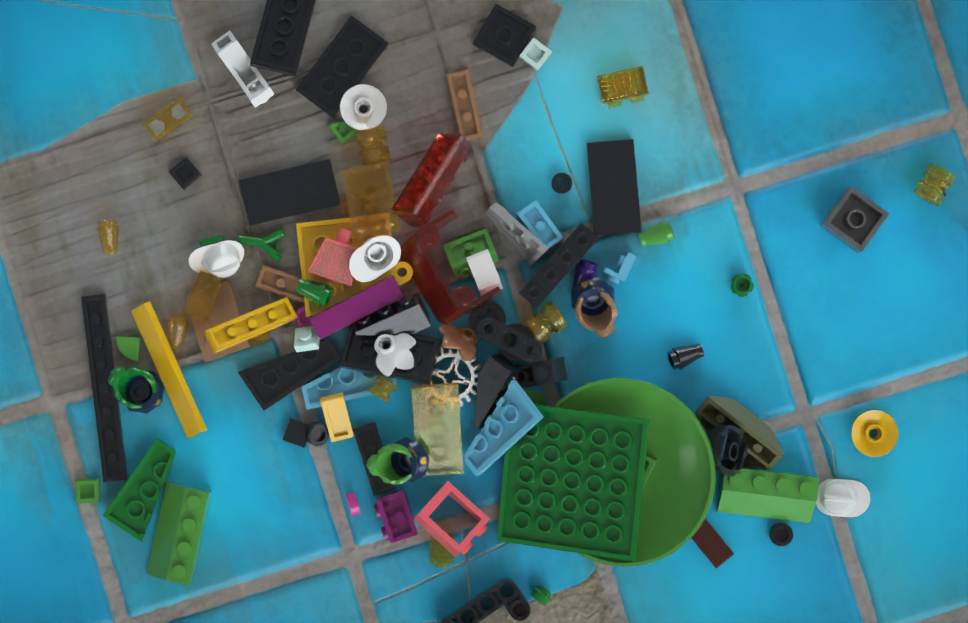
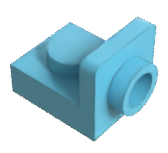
[603,252,637,284]

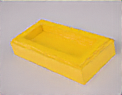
[320,392,354,442]

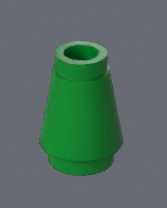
[296,278,333,306]

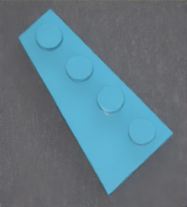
[301,368,398,410]
[462,380,543,476]

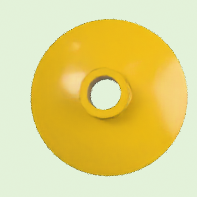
[851,410,898,457]

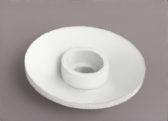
[340,84,387,131]

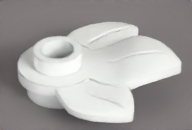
[374,333,416,376]

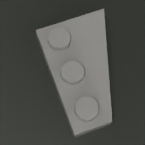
[484,202,549,266]

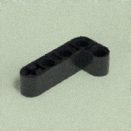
[439,578,530,623]

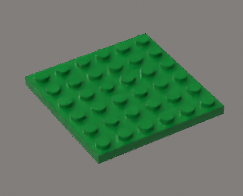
[497,404,650,561]

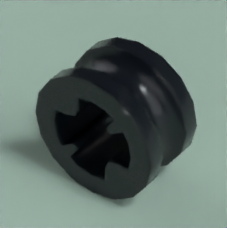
[551,173,572,194]

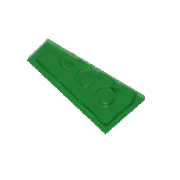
[103,438,176,542]

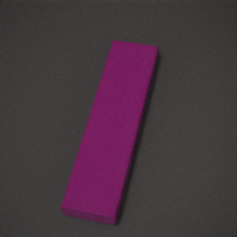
[309,275,404,340]

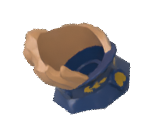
[571,278,618,338]

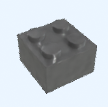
[820,186,889,253]

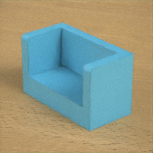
[517,200,564,250]

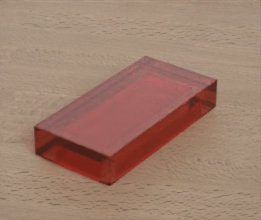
[691,518,734,568]

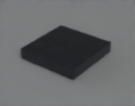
[473,4,536,68]

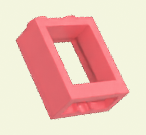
[414,481,490,556]

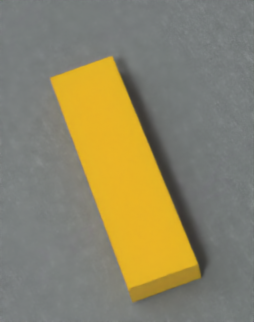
[204,297,297,354]

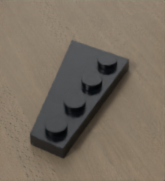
[238,339,341,411]

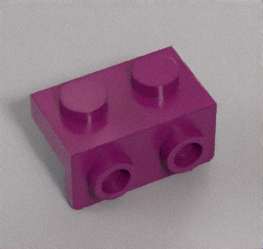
[373,490,418,544]

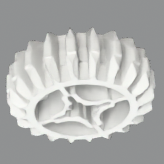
[421,347,481,408]

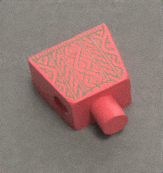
[308,228,357,287]

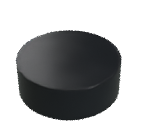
[305,422,329,446]
[769,522,793,546]

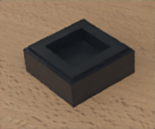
[169,157,202,190]
[283,418,309,448]

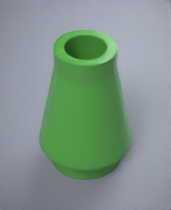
[639,221,675,247]

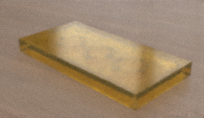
[411,383,464,476]

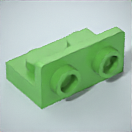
[443,229,499,278]

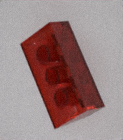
[390,133,470,227]

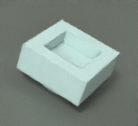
[519,38,552,71]
[294,326,320,352]

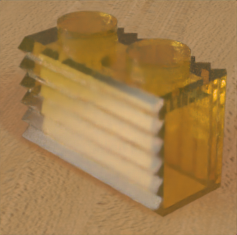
[596,66,649,108]

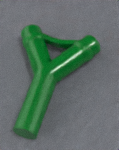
[237,229,285,262]

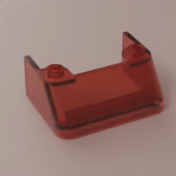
[400,209,503,324]

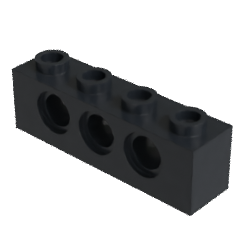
[519,223,599,308]

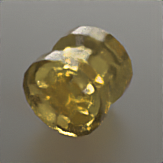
[368,375,397,403]

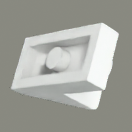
[466,249,503,297]

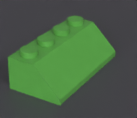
[717,468,819,523]
[146,482,212,585]

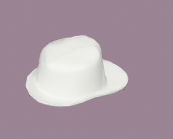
[349,235,401,282]
[189,240,244,278]
[816,479,871,517]

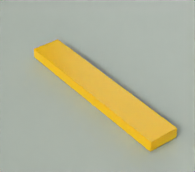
[131,301,207,439]

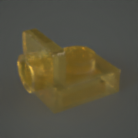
[430,533,454,567]

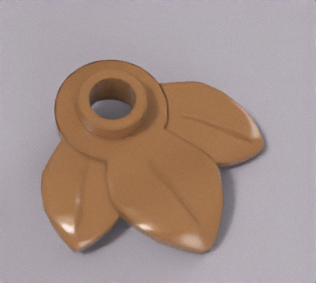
[438,324,478,361]

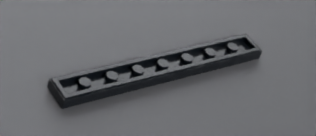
[81,294,128,482]

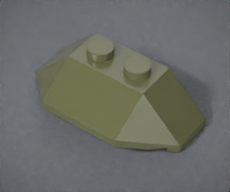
[695,395,784,470]

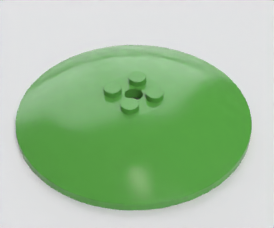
[554,378,716,567]

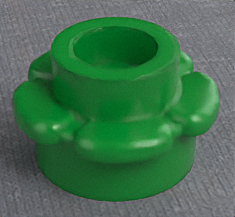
[730,274,754,297]
[530,585,552,606]

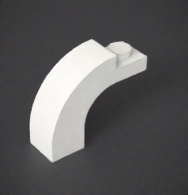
[211,31,274,108]

